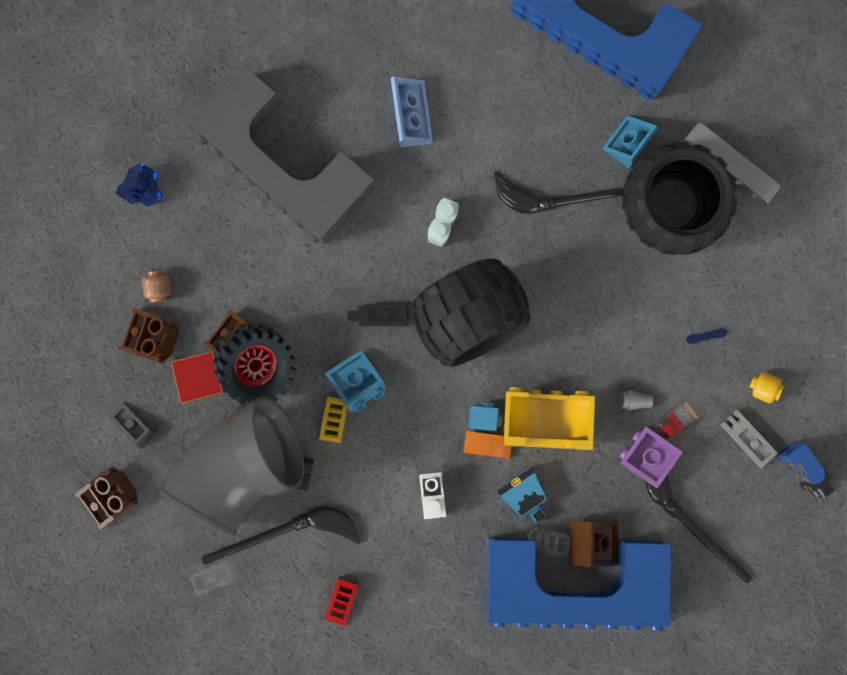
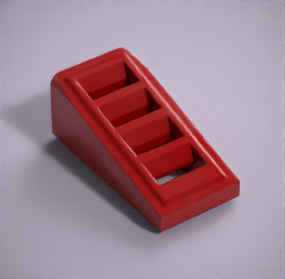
[324,577,359,627]

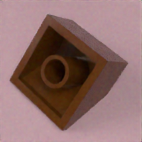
[569,520,619,567]

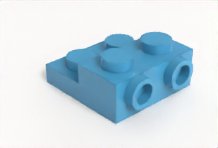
[325,350,387,413]

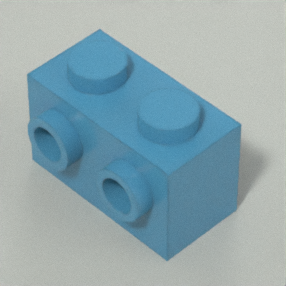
[468,403,502,431]

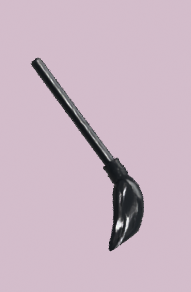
[494,172,625,214]
[646,474,752,583]
[202,506,361,565]

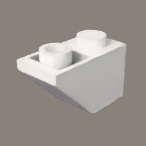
[419,472,446,519]

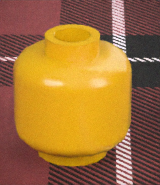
[750,372,785,403]

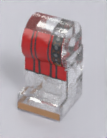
[654,401,699,440]

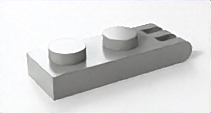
[720,410,778,468]

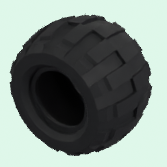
[622,142,737,256]
[412,258,531,367]

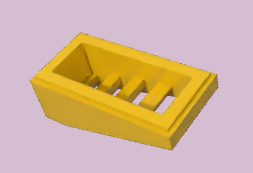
[319,397,348,443]

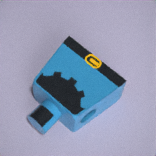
[496,467,547,523]

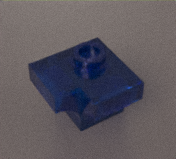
[116,163,163,207]

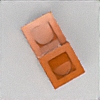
[463,431,512,459]

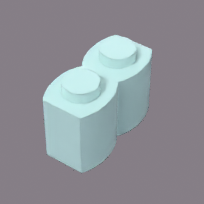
[428,198,459,247]

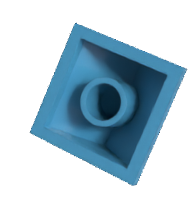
[602,115,659,169]

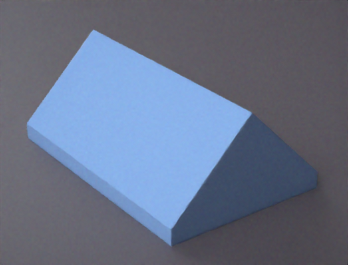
[391,76,433,148]

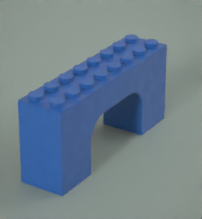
[510,0,703,100]
[486,537,671,630]

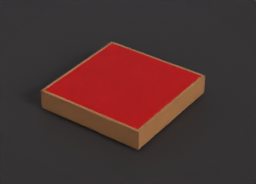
[171,351,224,404]

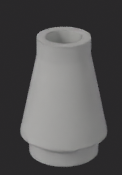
[619,389,653,411]

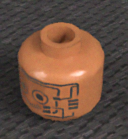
[141,270,171,302]

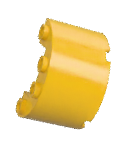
[504,387,595,450]

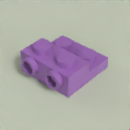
[620,427,683,488]

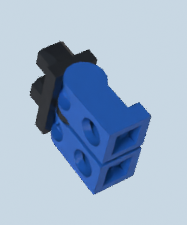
[776,442,834,499]

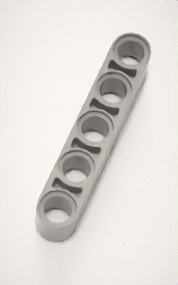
[684,123,781,205]

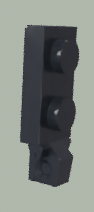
[347,304,408,327]

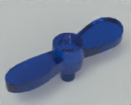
[686,328,727,344]

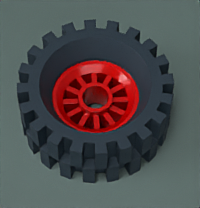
[213,323,297,405]

